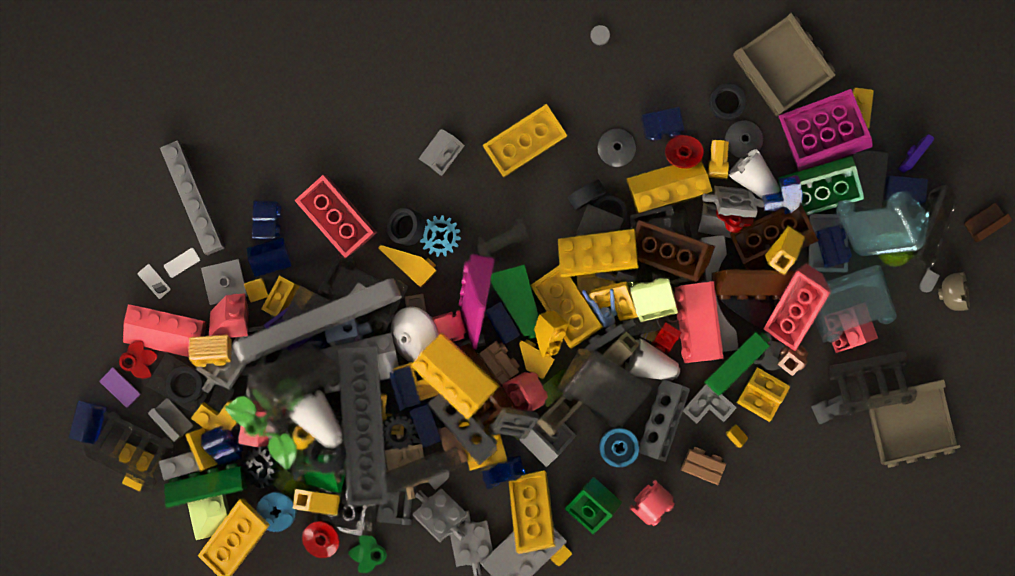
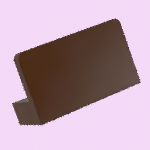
[964,203,1012,242]

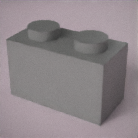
[159,452,200,480]

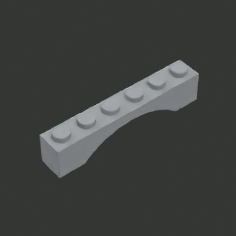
[160,140,225,255]
[699,235,738,352]

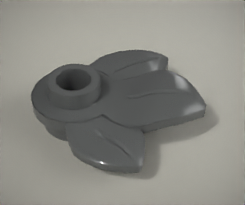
[754,333,785,370]

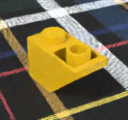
[765,226,805,274]
[534,310,568,358]
[519,339,555,380]
[293,489,340,515]

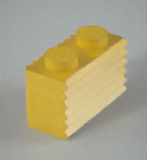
[189,335,232,367]

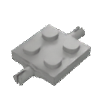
[702,186,768,217]
[196,337,247,393]
[413,488,468,542]
[450,510,493,576]

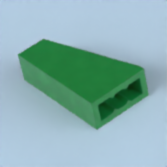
[490,265,539,339]
[705,332,771,396]

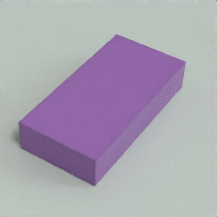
[99,368,141,408]

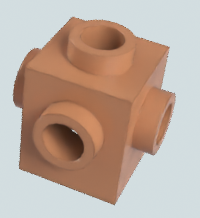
[778,345,808,376]

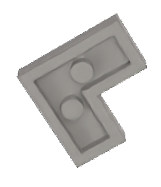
[683,384,737,424]

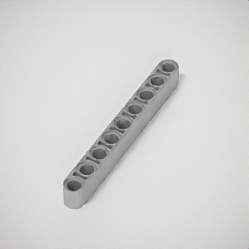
[233,278,402,364]

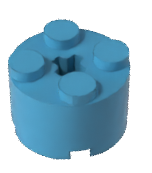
[599,428,639,467]
[256,492,297,532]

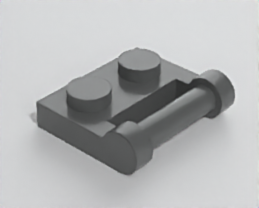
[488,408,539,439]
[377,483,415,525]

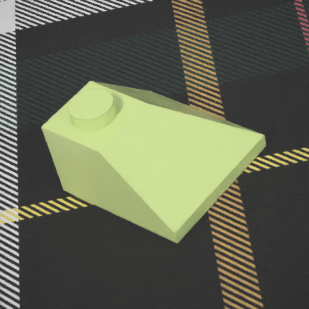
[187,494,230,540]

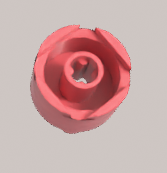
[432,310,467,342]
[502,372,548,412]
[630,480,675,526]

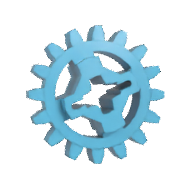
[420,215,461,257]

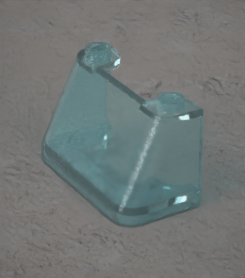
[837,192,929,256]
[814,265,897,343]

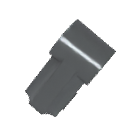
[811,393,853,424]

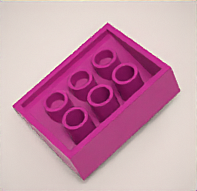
[779,89,872,171]
[458,254,494,350]

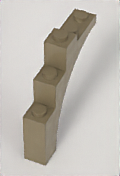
[537,332,639,436]

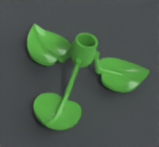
[224,379,304,470]

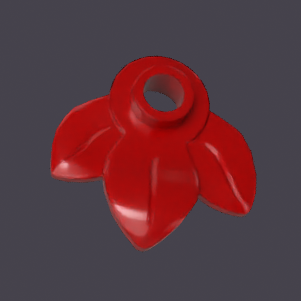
[716,210,753,233]
[119,341,158,378]

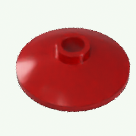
[665,135,704,168]
[302,521,340,558]

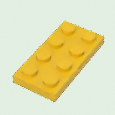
[483,104,567,178]
[558,229,638,277]
[530,265,603,349]
[508,471,556,554]
[198,499,270,576]

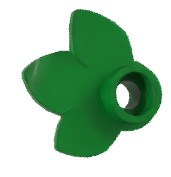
[348,534,387,573]

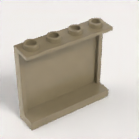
[733,13,835,117]
[865,380,960,468]

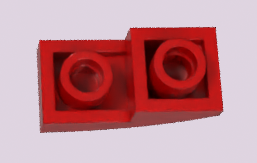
[651,322,682,355]

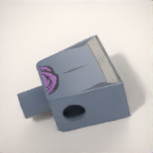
[325,318,372,347]

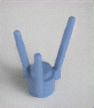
[582,289,617,328]

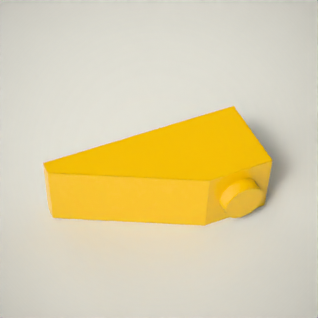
[379,245,437,288]

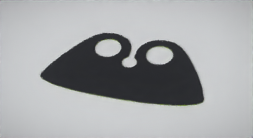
[717,296,774,330]

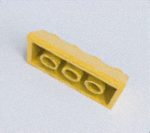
[627,161,713,215]
[411,333,499,419]

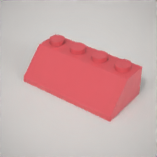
[294,175,377,258]
[764,263,831,351]
[674,281,723,363]
[123,304,207,357]

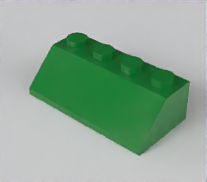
[778,156,864,215]
[164,463,248,508]

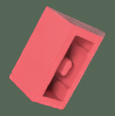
[822,302,878,353]

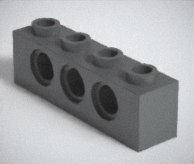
[639,379,690,462]
[428,394,497,465]

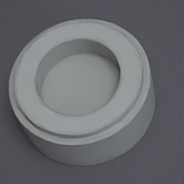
[590,25,610,45]

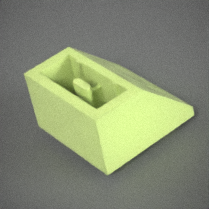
[630,278,678,322]

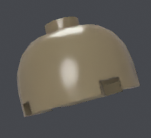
[938,272,970,311]

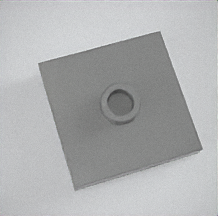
[201,259,248,305]

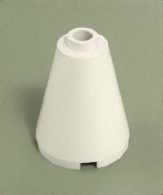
[729,149,781,202]
[624,338,680,381]
[290,391,342,447]

